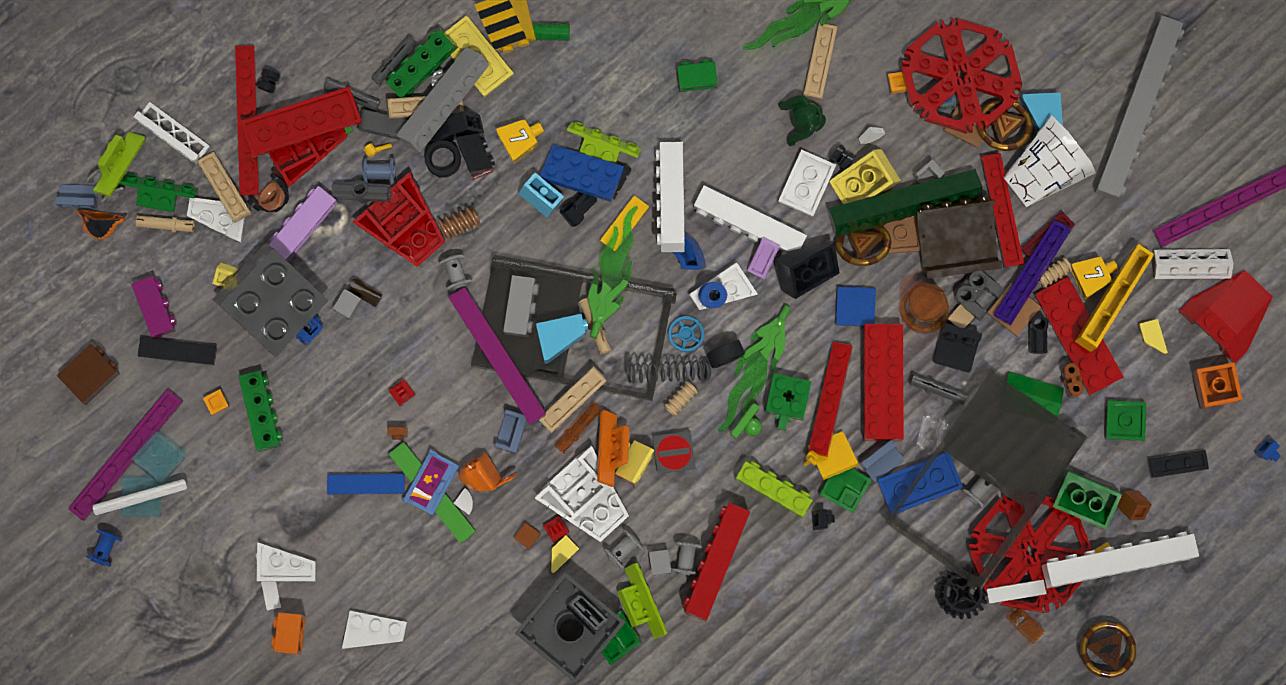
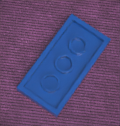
[540,145,625,202]
[877,452,963,516]

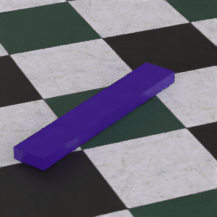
[993,220,1071,326]

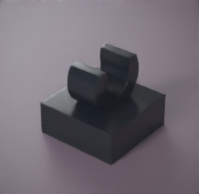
[812,509,835,531]

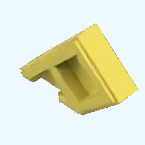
[1139,319,1168,354]
[551,535,579,574]

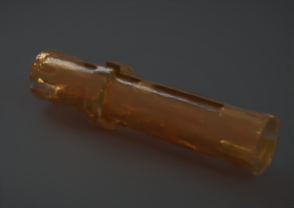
[555,403,602,454]

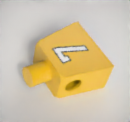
[496,119,544,164]
[1071,257,1118,300]

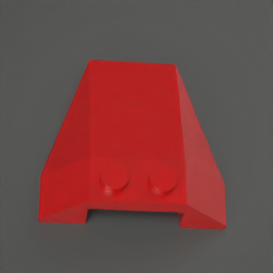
[1178,270,1273,363]

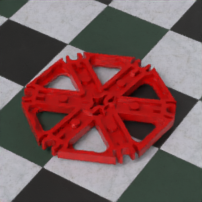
[901,18,1023,134]
[968,491,1092,614]

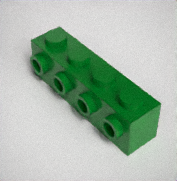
[386,29,458,98]
[238,370,283,452]

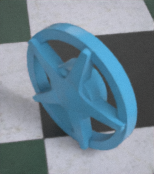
[668,316,704,352]

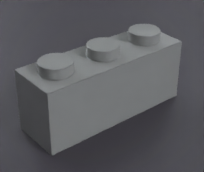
[503,275,539,338]

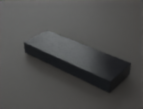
[1148,450,1209,478]

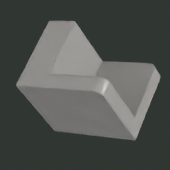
[914,159,945,184]
[333,289,362,321]
[649,550,672,575]

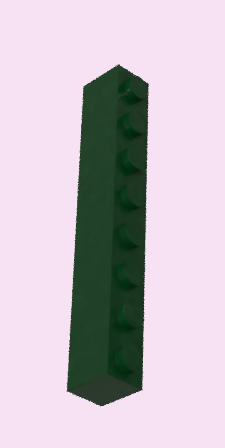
[829,169,983,237]

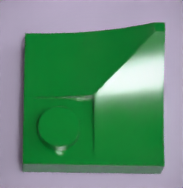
[819,469,872,513]
[601,610,642,665]

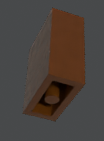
[56,344,119,405]

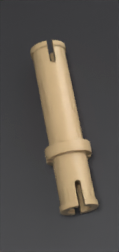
[136,215,195,233]
[579,298,611,355]

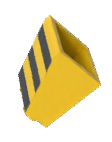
[475,0,536,53]

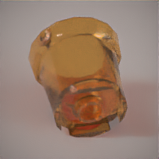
[899,283,949,334]

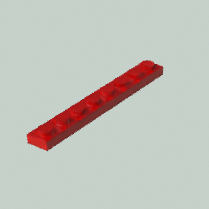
[235,45,260,196]

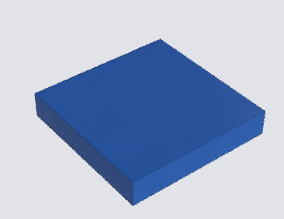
[836,287,876,326]

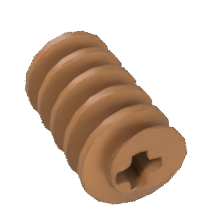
[438,205,480,241]

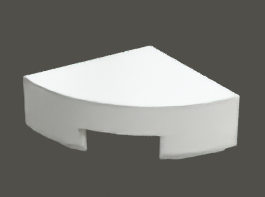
[858,127,886,144]
[453,488,473,515]

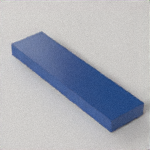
[327,474,405,495]

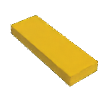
[600,195,649,252]

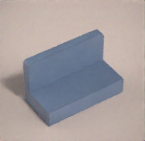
[55,184,98,209]
[860,440,904,482]

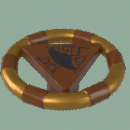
[1080,621,1137,678]

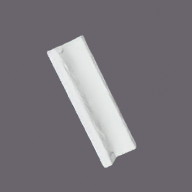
[134,102,210,165]
[1153,249,1234,279]

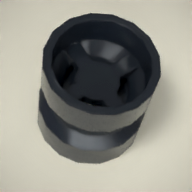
[256,69,281,94]
[829,145,856,171]

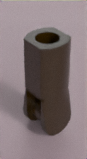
[348,279,382,307]

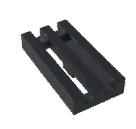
[566,593,609,635]

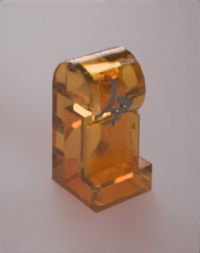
[1007,609,1045,645]

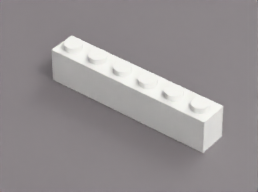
[656,142,684,252]
[694,186,807,255]

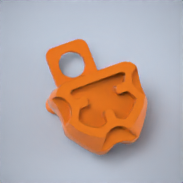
[458,452,517,491]

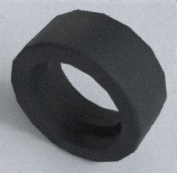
[425,140,461,178]
[707,340,745,368]

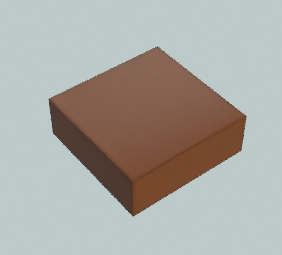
[514,523,541,550]

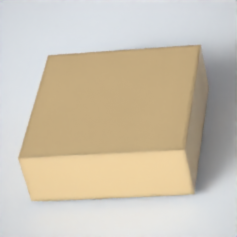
[947,305,974,329]

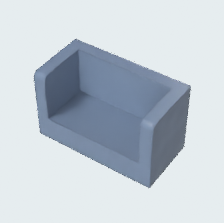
[494,410,527,455]

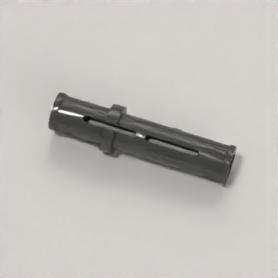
[371,35,417,86]
[324,78,380,112]
[910,373,968,405]

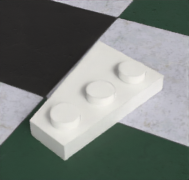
[187,198,247,243]
[689,263,757,310]
[257,542,316,582]
[342,611,407,649]

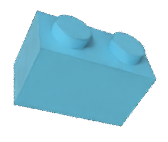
[518,173,564,218]

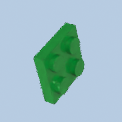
[1106,400,1146,441]

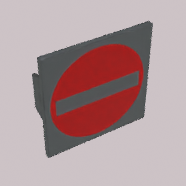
[652,431,696,474]

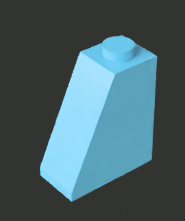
[1020,93,1063,132]
[536,314,588,364]

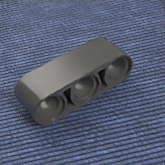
[357,110,408,140]

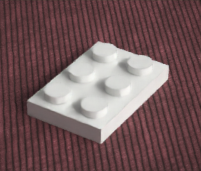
[778,149,836,217]

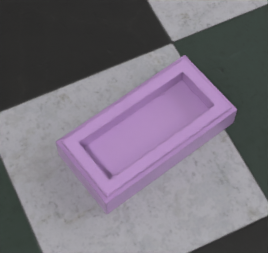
[747,237,781,279]

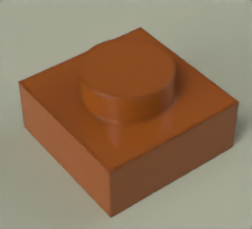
[387,427,408,440]

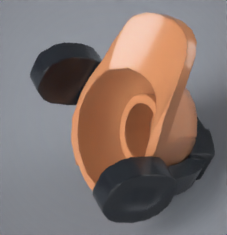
[247,172,289,213]

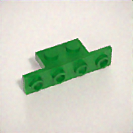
[119,174,198,212]

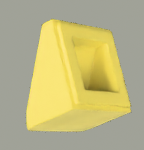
[212,263,238,287]

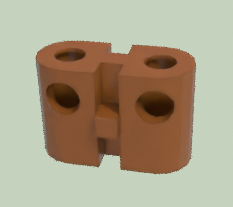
[1061,363,1084,399]

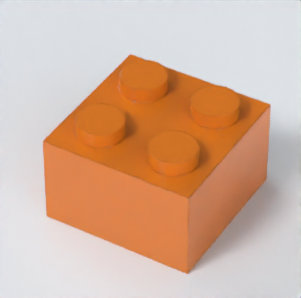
[1193,362,1243,410]
[271,612,306,655]

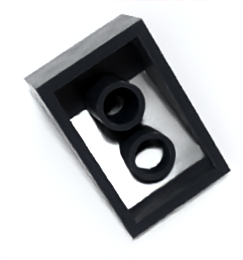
[776,241,840,299]

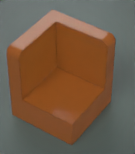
[1117,491,1152,520]

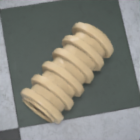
[1039,257,1073,288]
[664,381,698,416]

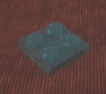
[131,431,187,485]
[122,477,162,517]

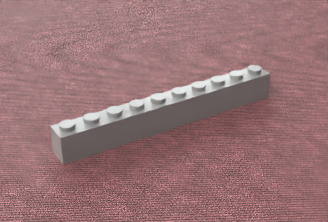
[1095,15,1184,200]

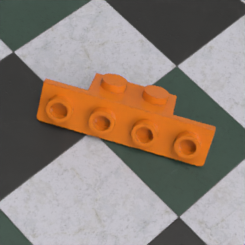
[597,410,629,487]

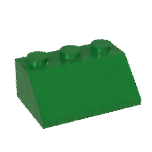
[998,372,1064,425]
[1053,469,1122,530]

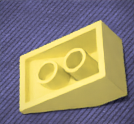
[829,149,901,204]

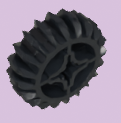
[936,567,988,620]

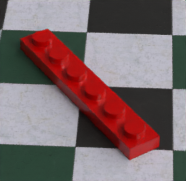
[981,153,1024,268]
[808,342,853,457]

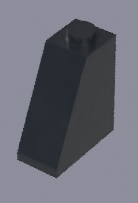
[428,111,484,144]

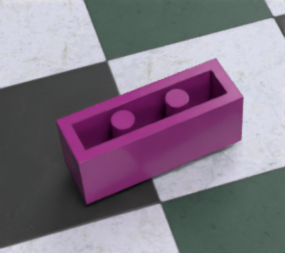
[131,276,177,339]

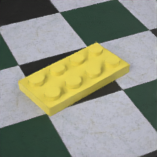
[445,15,514,98]

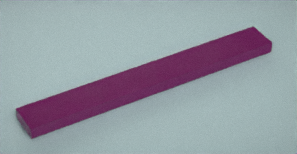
[1153,166,1286,248]
[448,287,546,425]
[68,389,183,521]

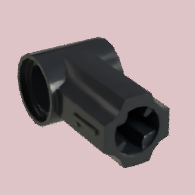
[560,193,597,227]
[1029,315,1049,354]

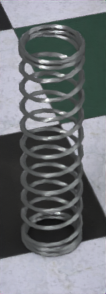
[627,360,711,384]

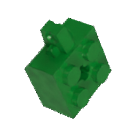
[765,373,812,431]

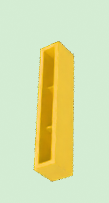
[1075,244,1154,352]

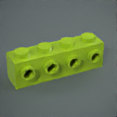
[735,461,813,519]

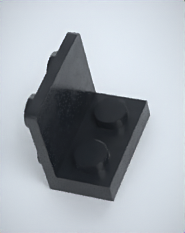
[933,323,982,373]

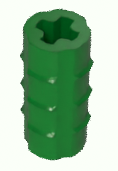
[532,23,570,41]

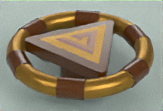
[978,99,1033,151]
[835,226,892,266]

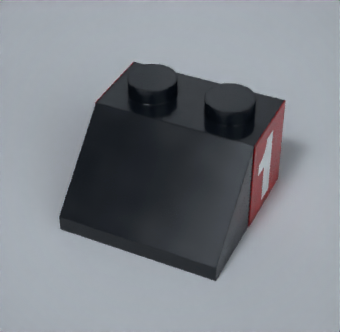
[456,133,495,180]

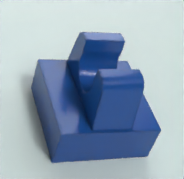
[1254,439,1281,462]

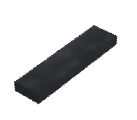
[138,337,217,366]

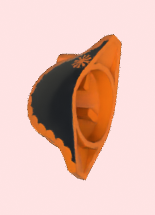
[76,209,126,239]

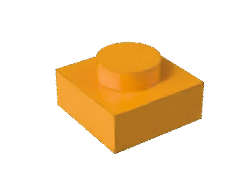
[887,72,907,94]
[203,389,229,416]

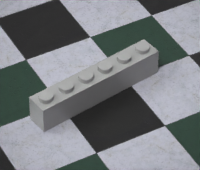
[396,47,490,153]

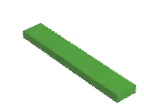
[389,442,476,544]

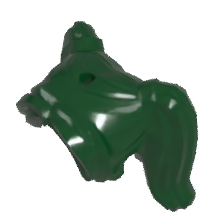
[778,95,826,147]

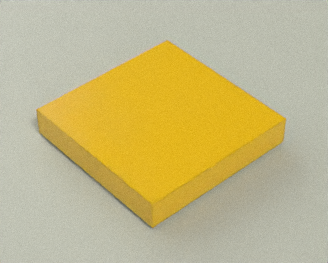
[808,431,859,480]

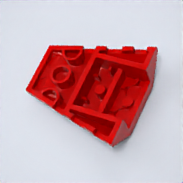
[268,129,348,188]
[352,172,446,267]

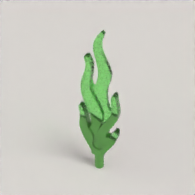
[743,0,851,50]
[588,206,638,339]
[718,305,791,432]

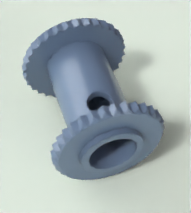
[362,158,396,184]

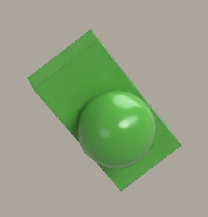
[731,403,762,440]

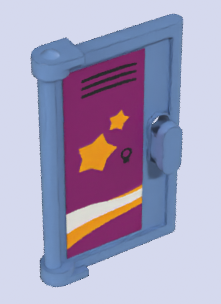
[402,449,459,515]

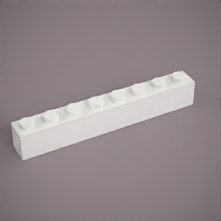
[1042,532,1199,589]

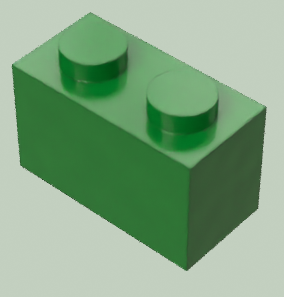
[677,60,718,92]

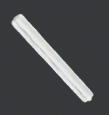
[93,479,187,515]

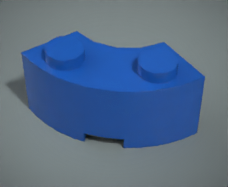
[672,232,706,270]

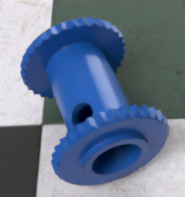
[698,282,728,309]
[86,530,122,567]

